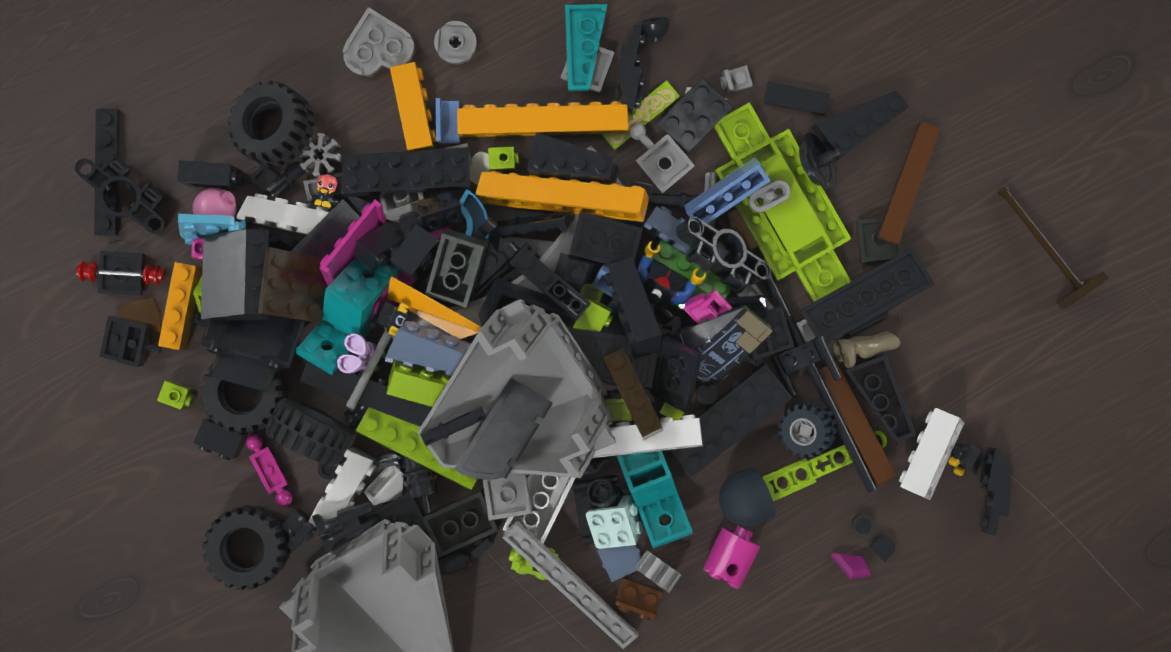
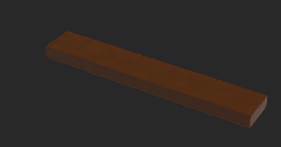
[877,121,940,245]
[819,361,896,485]

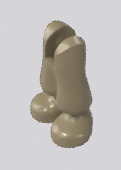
[834,331,900,368]

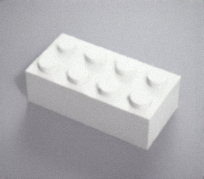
[899,408,964,500]
[502,474,576,544]

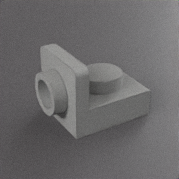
[720,65,753,94]

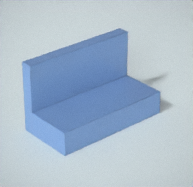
[436,98,460,145]

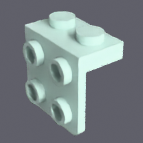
[586,495,643,549]

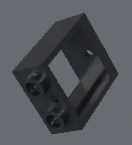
[177,160,244,191]

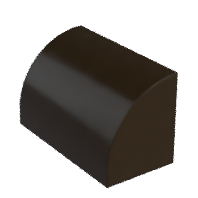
[715,209,759,251]

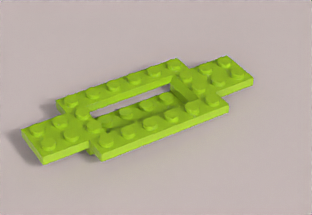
[714,102,851,302]

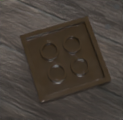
[258,248,326,323]

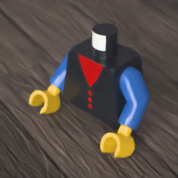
[637,241,706,308]

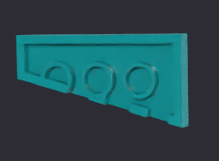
[565,4,608,91]

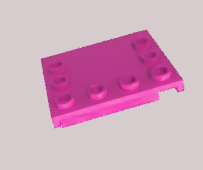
[320,200,415,320]

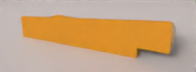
[388,276,482,340]

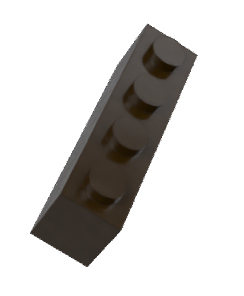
[603,348,663,441]

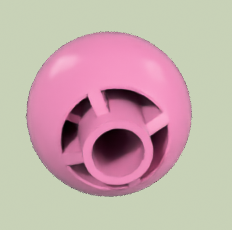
[193,187,237,217]

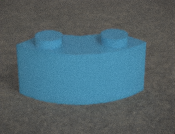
[459,189,490,241]

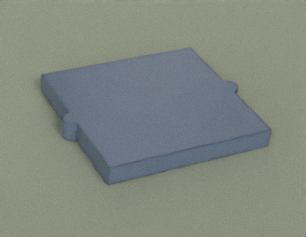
[597,545,641,582]

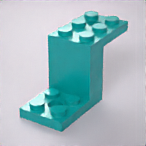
[296,257,399,375]
[617,451,693,549]

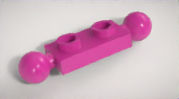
[246,434,292,507]

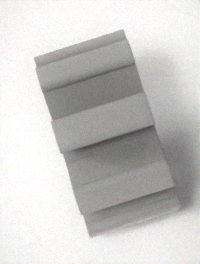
[300,133,343,178]
[635,550,681,593]

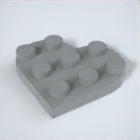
[343,7,415,77]

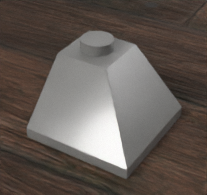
[379,192,426,223]

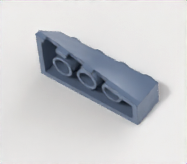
[643,206,728,274]
[385,321,472,376]

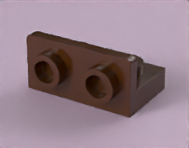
[615,577,664,620]

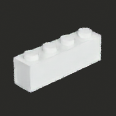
[237,193,329,235]
[308,446,376,533]

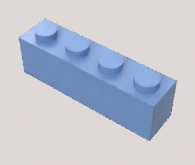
[684,157,771,224]

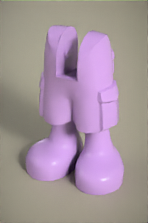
[337,334,385,374]

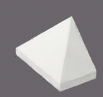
[364,466,403,505]

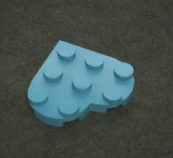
[178,214,246,245]

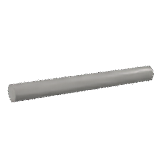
[346,330,392,410]

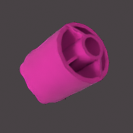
[703,525,761,589]

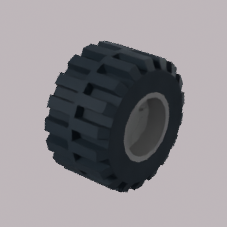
[778,401,837,458]

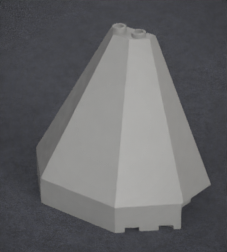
[417,299,616,478]
[279,519,454,652]

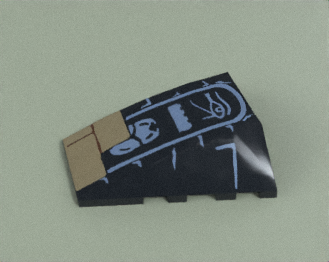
[664,305,773,387]

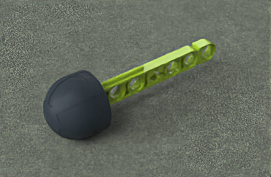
[719,431,887,526]

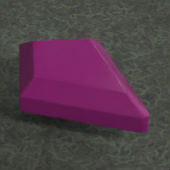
[831,552,871,580]

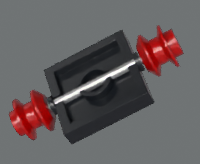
[76,251,165,296]

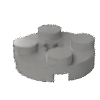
[434,21,477,65]

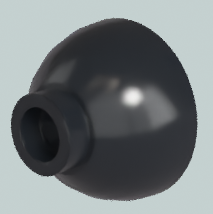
[640,17,670,42]

